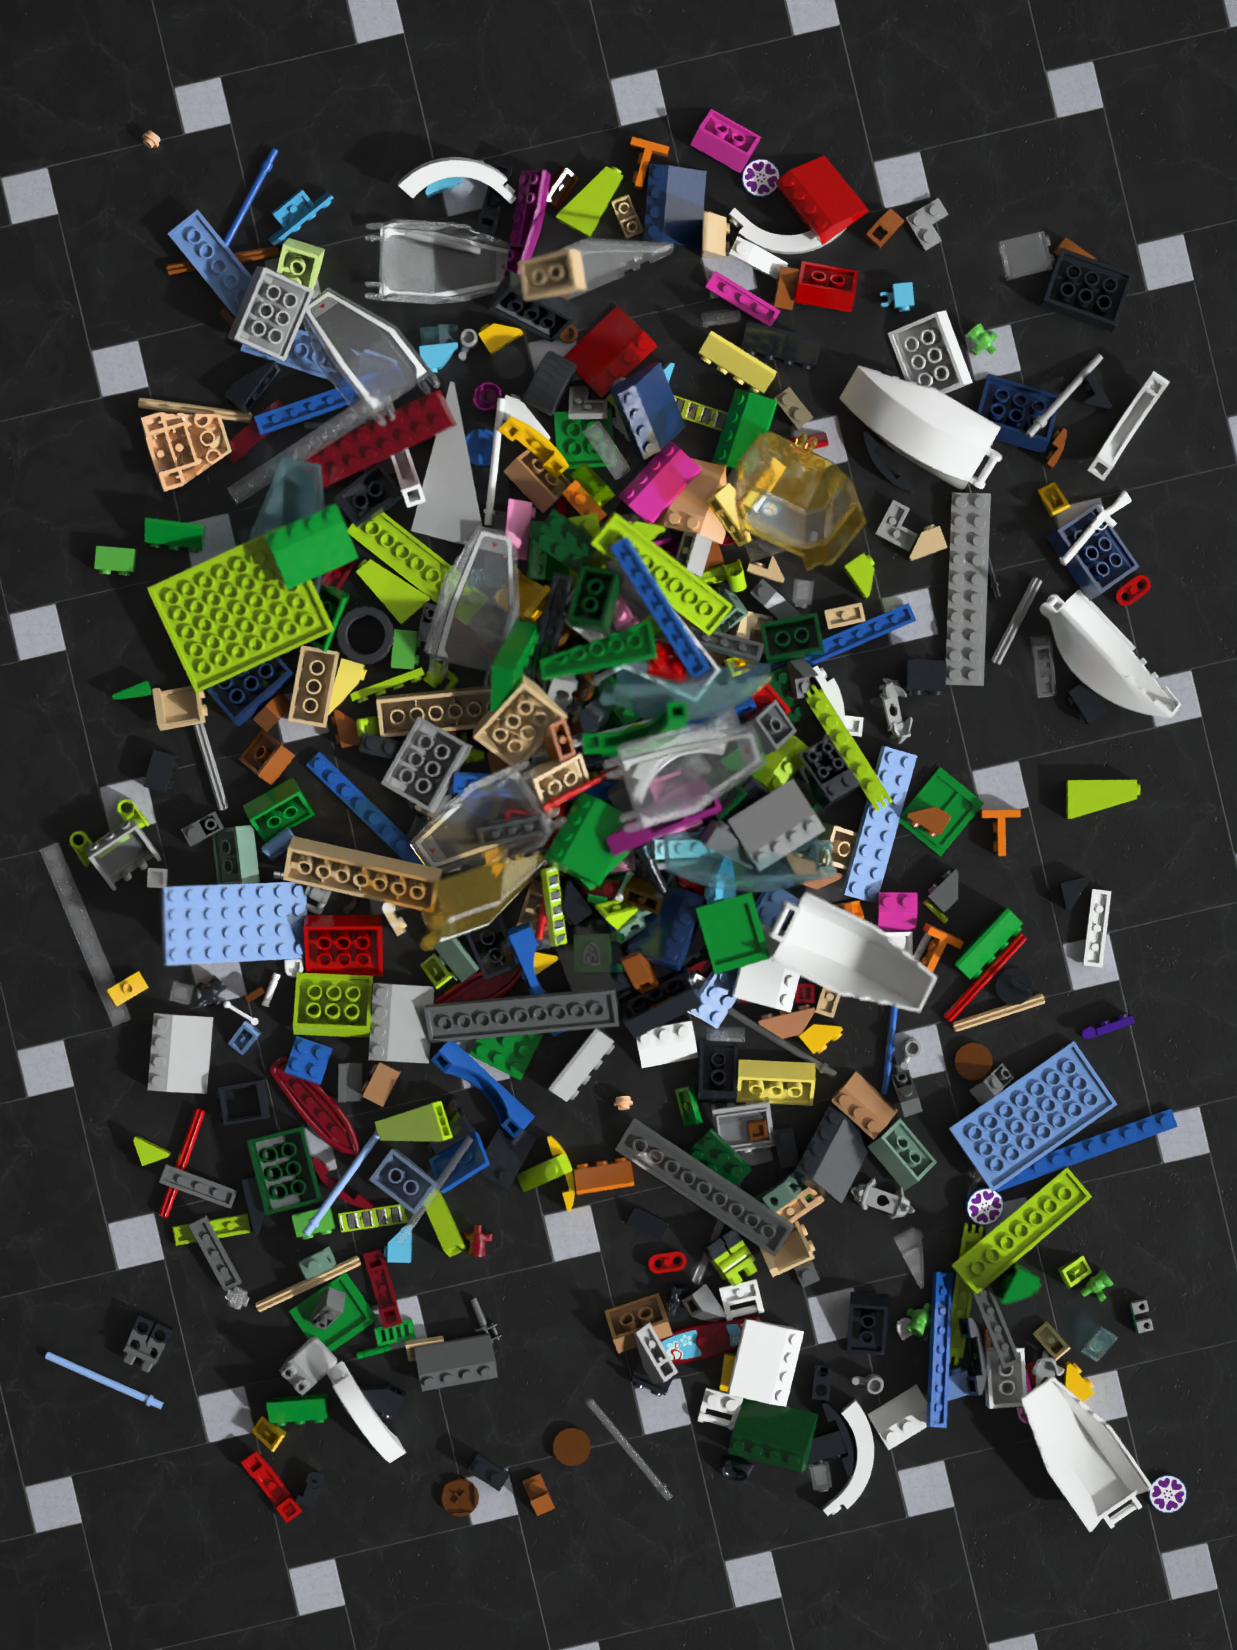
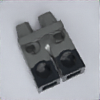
[123,1313,174,1372]

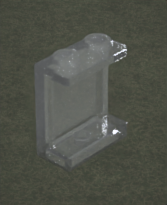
[998,231,1055,281]

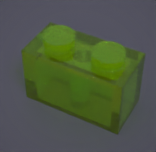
[571,462,615,508]

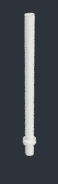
[483,398,505,525]

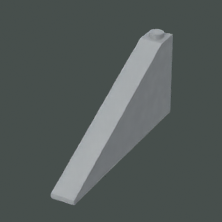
[411,382,484,547]

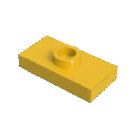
[106,971,149,1007]

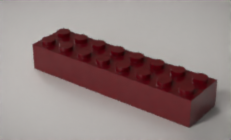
[300,390,457,491]

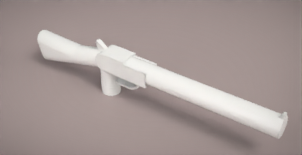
[1059,491,1131,565]

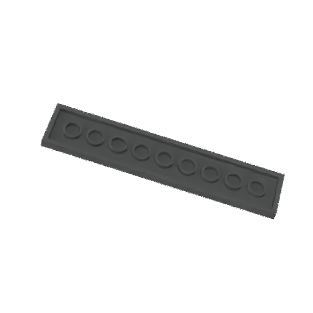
[424,987,620,1043]
[615,1118,795,1257]

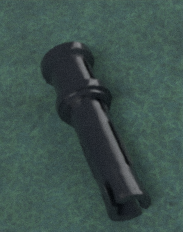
[633,842,668,894]

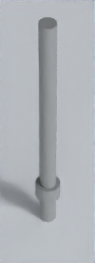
[1025,354,1103,438]

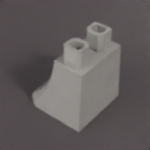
[279,1336,337,1395]

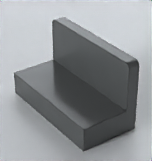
[338,1063,363,1102]

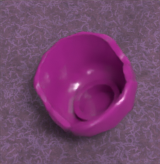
[473,382,503,411]

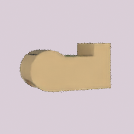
[731,612,757,640]

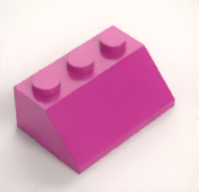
[690,109,761,173]

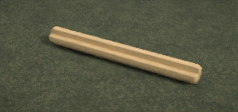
[953,994,1045,1032]

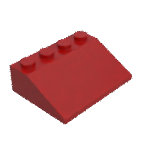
[775,155,869,245]
[564,306,657,400]
[304,915,383,976]

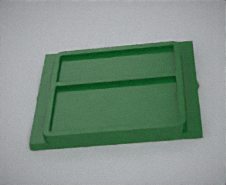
[899,767,984,857]
[696,892,770,974]
[289,1272,378,1352]

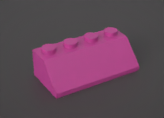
[618,441,702,524]

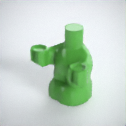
[966,323,998,356]
[1080,1269,1113,1302]
[906,1303,931,1337]

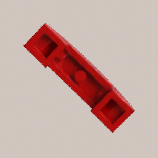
[241,1451,302,1523]

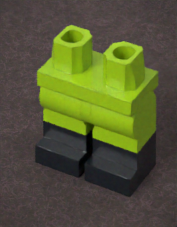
[702,1228,757,1286]

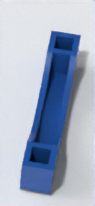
[506,921,565,1036]
[431,1041,535,1139]

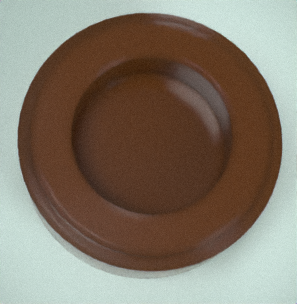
[559,324,578,344]

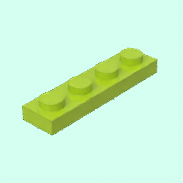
[350,667,425,703]

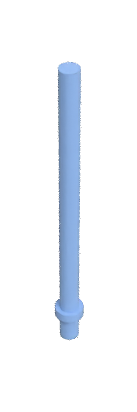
[302,1131,380,1237]
[45,1352,164,1410]

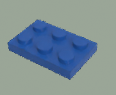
[429,1131,490,1193]

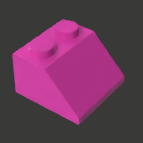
[878,892,917,931]

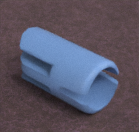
[261,827,296,860]

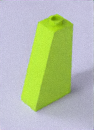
[556,166,623,239]
[356,559,431,625]
[1066,780,1141,819]
[375,1101,453,1142]
[423,1185,467,1257]

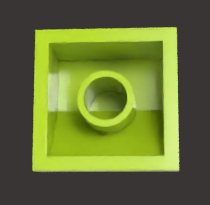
[843,553,875,600]

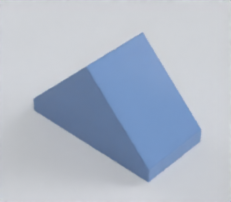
[228,1021,262,1056]

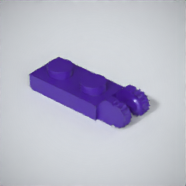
[1081,1013,1135,1039]

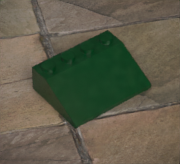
[247,1125,323,1215]
[728,1398,818,1472]

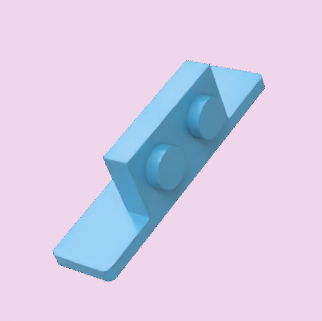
[268,189,333,246]

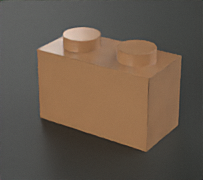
[361,1061,401,1107]

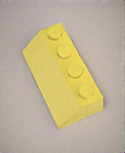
[698,331,777,395]
[736,1060,815,1106]

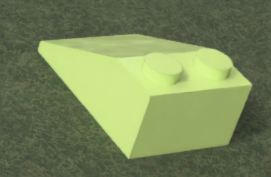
[276,238,325,290]

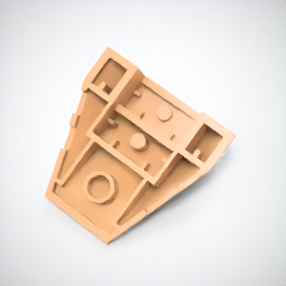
[652,458,727,545]

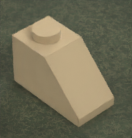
[909,524,947,561]

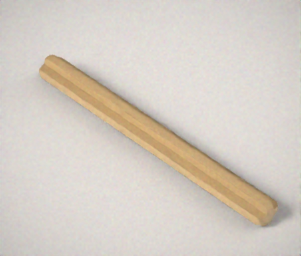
[138,398,252,423]
[255,1256,362,1312]

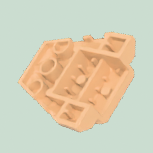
[140,412,232,492]

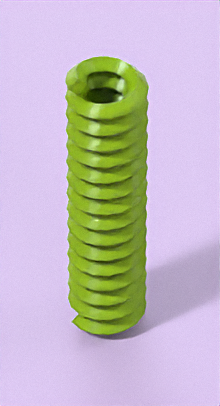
[923,899,948,924]

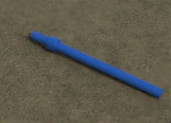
[223,148,279,246]
[881,1005,898,1095]

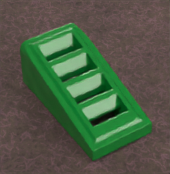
[112,680,153,700]
[374,1319,416,1346]

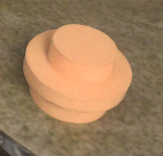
[142,131,160,148]
[614,1096,633,1110]

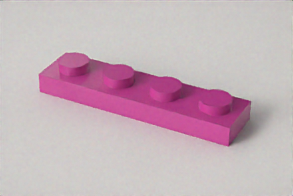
[705,271,780,327]

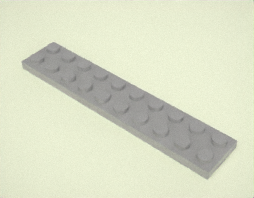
[946,493,991,686]

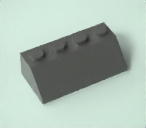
[414,1333,498,1391]

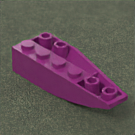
[504,170,551,277]
[606,777,722,857]

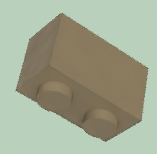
[774,387,813,430]

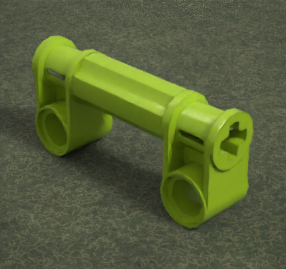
[697,559,747,592]
[70,798,150,868]

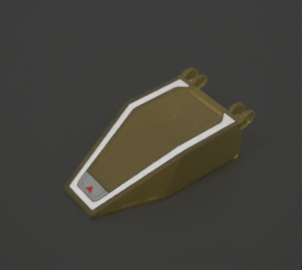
[420,849,548,951]

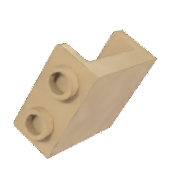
[152,686,208,731]
[759,1220,815,1277]

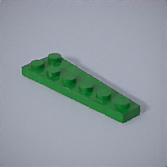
[539,620,657,681]

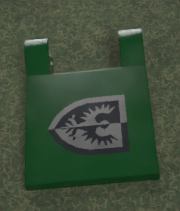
[574,933,625,974]

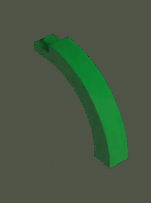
[581,702,688,757]

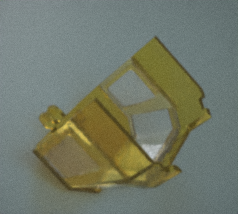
[734,432,866,571]

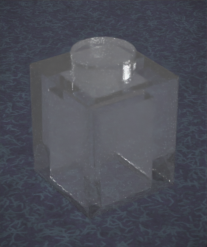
[791,579,814,608]
[169,981,195,1005]
[809,1462,832,1492]

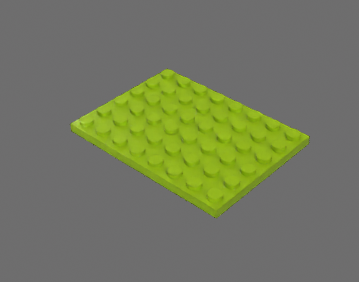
[147,524,334,693]

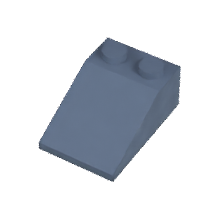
[369,1149,438,1215]

